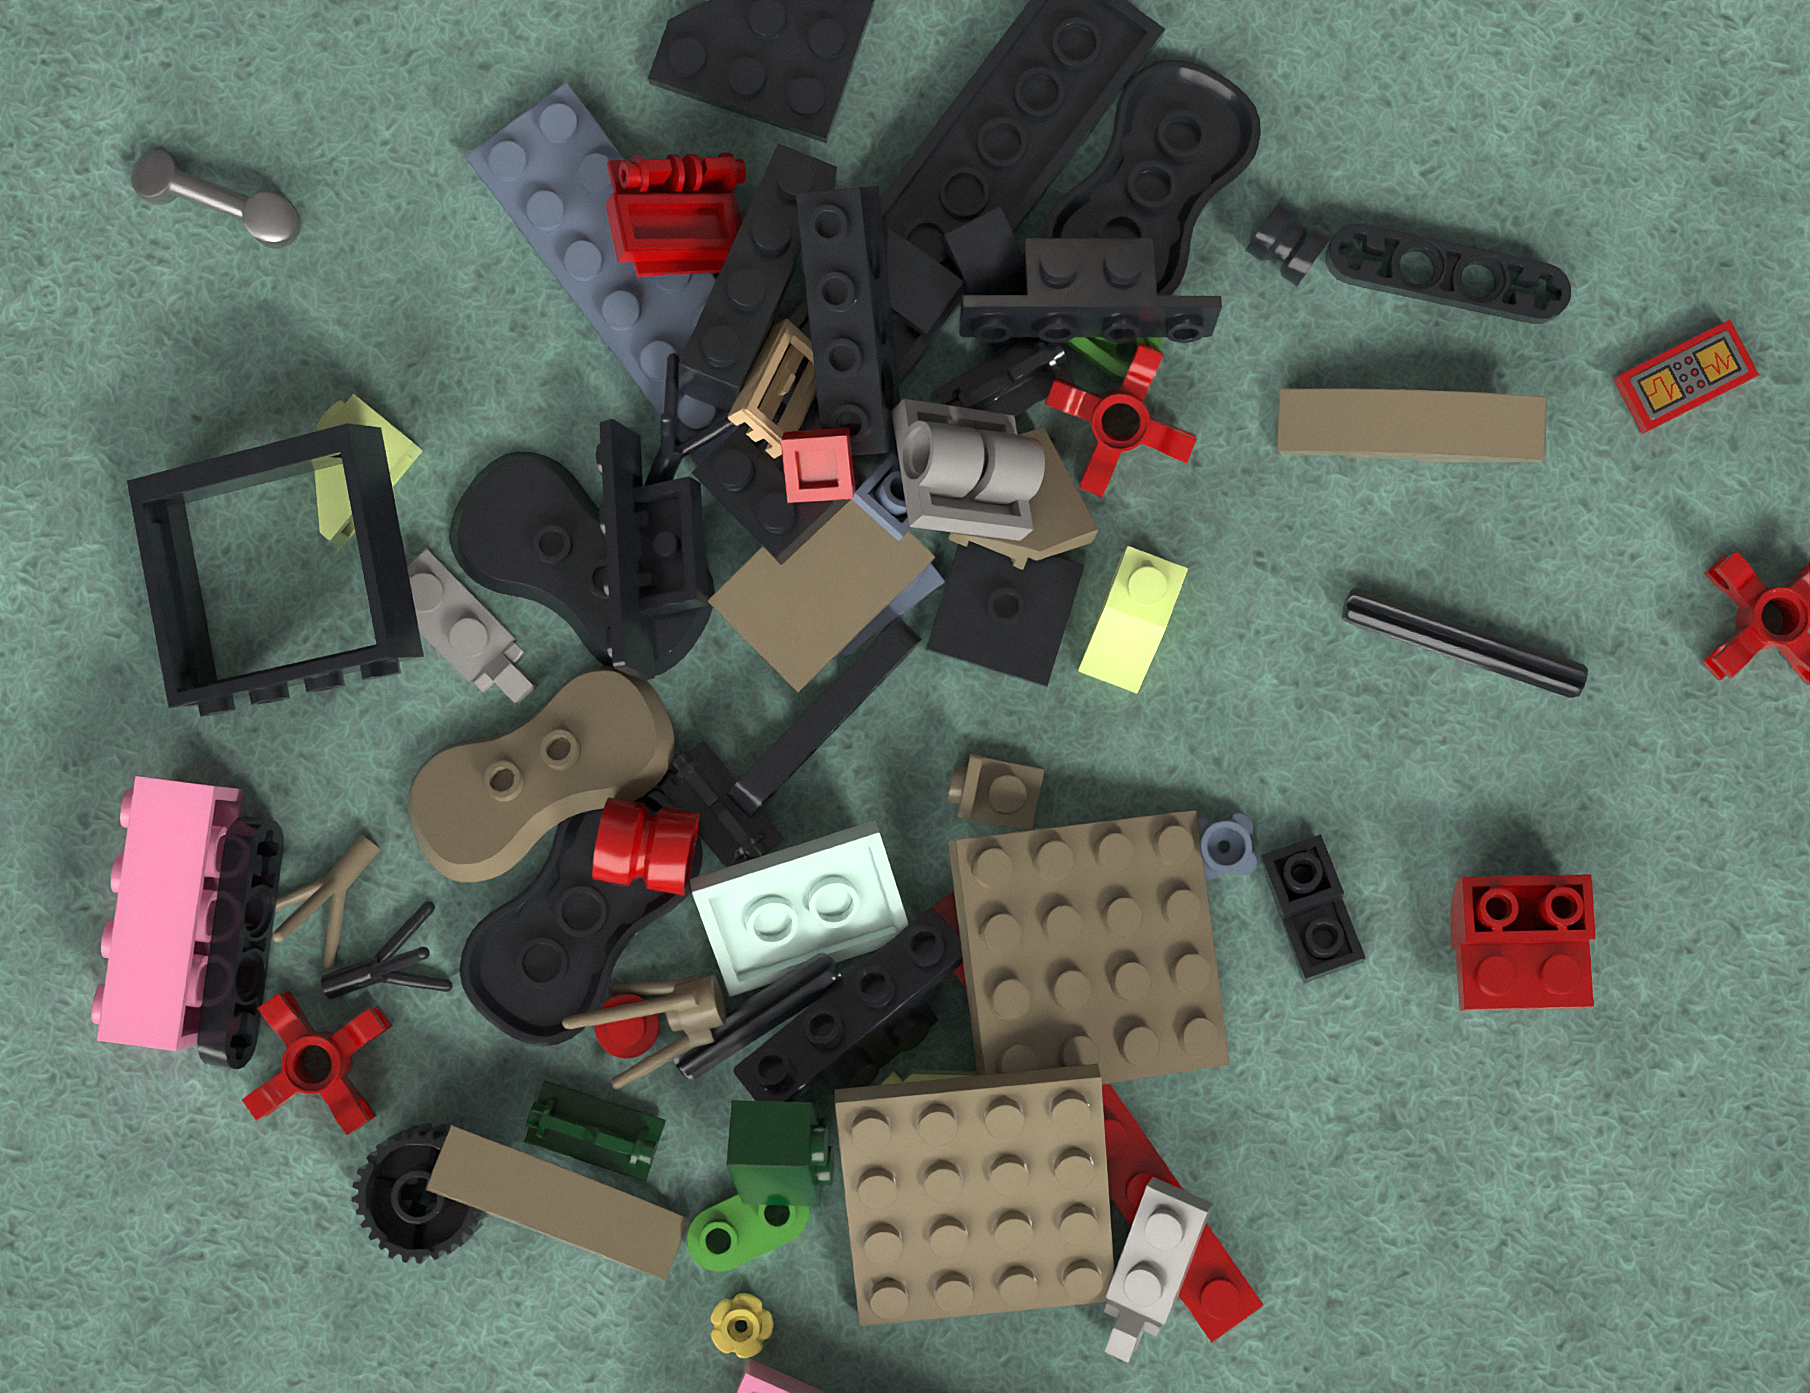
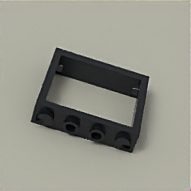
[127,423,424,717]

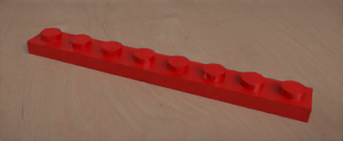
[916,891,1264,1343]

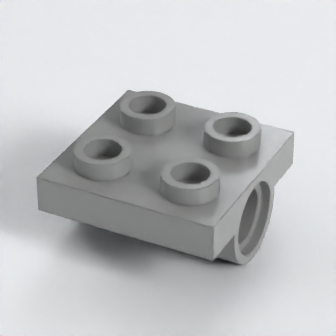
[891,398,1045,541]

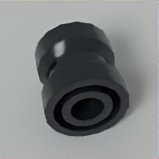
[1245,198,1334,287]

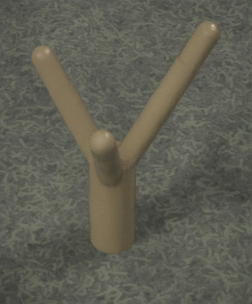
[272,834,380,969]

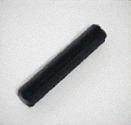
[673,952,843,1080]

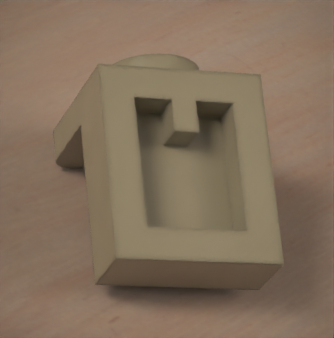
[947,753,1044,831]

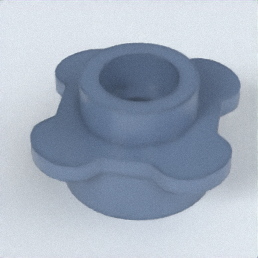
[1198,813,1258,880]

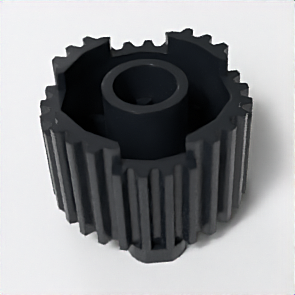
[351,1123,489,1264]

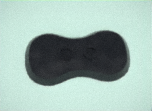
[1042,59,1261,296]
[449,451,715,676]
[459,788,703,1047]

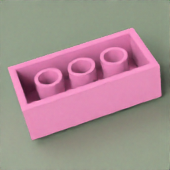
[91,776,245,1051]

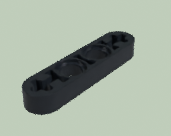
[1325,224,1571,324]
[727,617,922,817]
[197,816,284,1070]

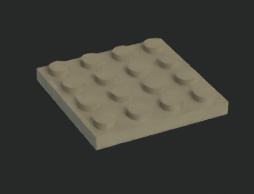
[948,810,1230,1084]
[834,1064,1114,1326]

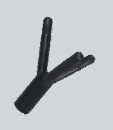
[643,353,736,486]
[321,901,453,999]

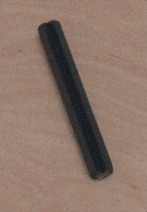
[1342,588,1588,698]

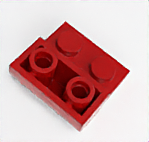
[1450,874,1596,1011]

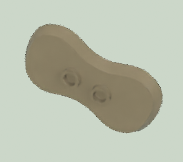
[407,665,675,882]

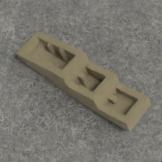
[1277,389,1548,462]
[425,1125,689,1280]

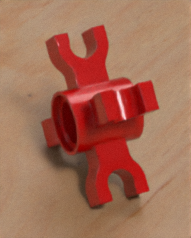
[1045,342,1197,497]
[1701,551,1810,685]
[241,991,393,1135]

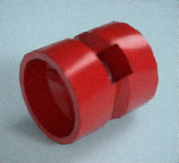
[592,797,699,895]

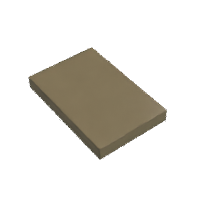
[708,499,935,694]

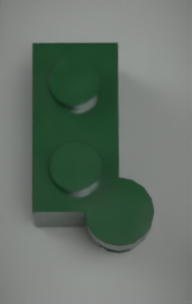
[726,1100,834,1206]

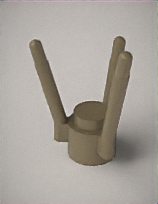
[562,973,727,1089]

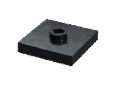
[926,541,1085,688]

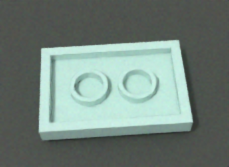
[690,820,909,997]

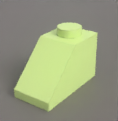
[315,393,423,547]
[1078,546,1188,694]

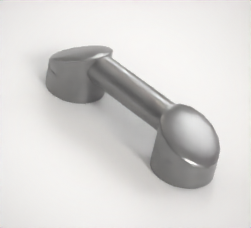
[130,150,301,249]

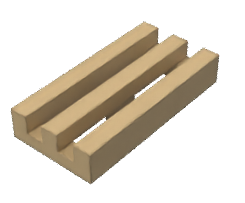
[727,318,817,459]

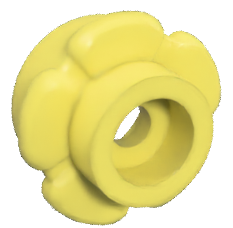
[710,1293,774,1358]

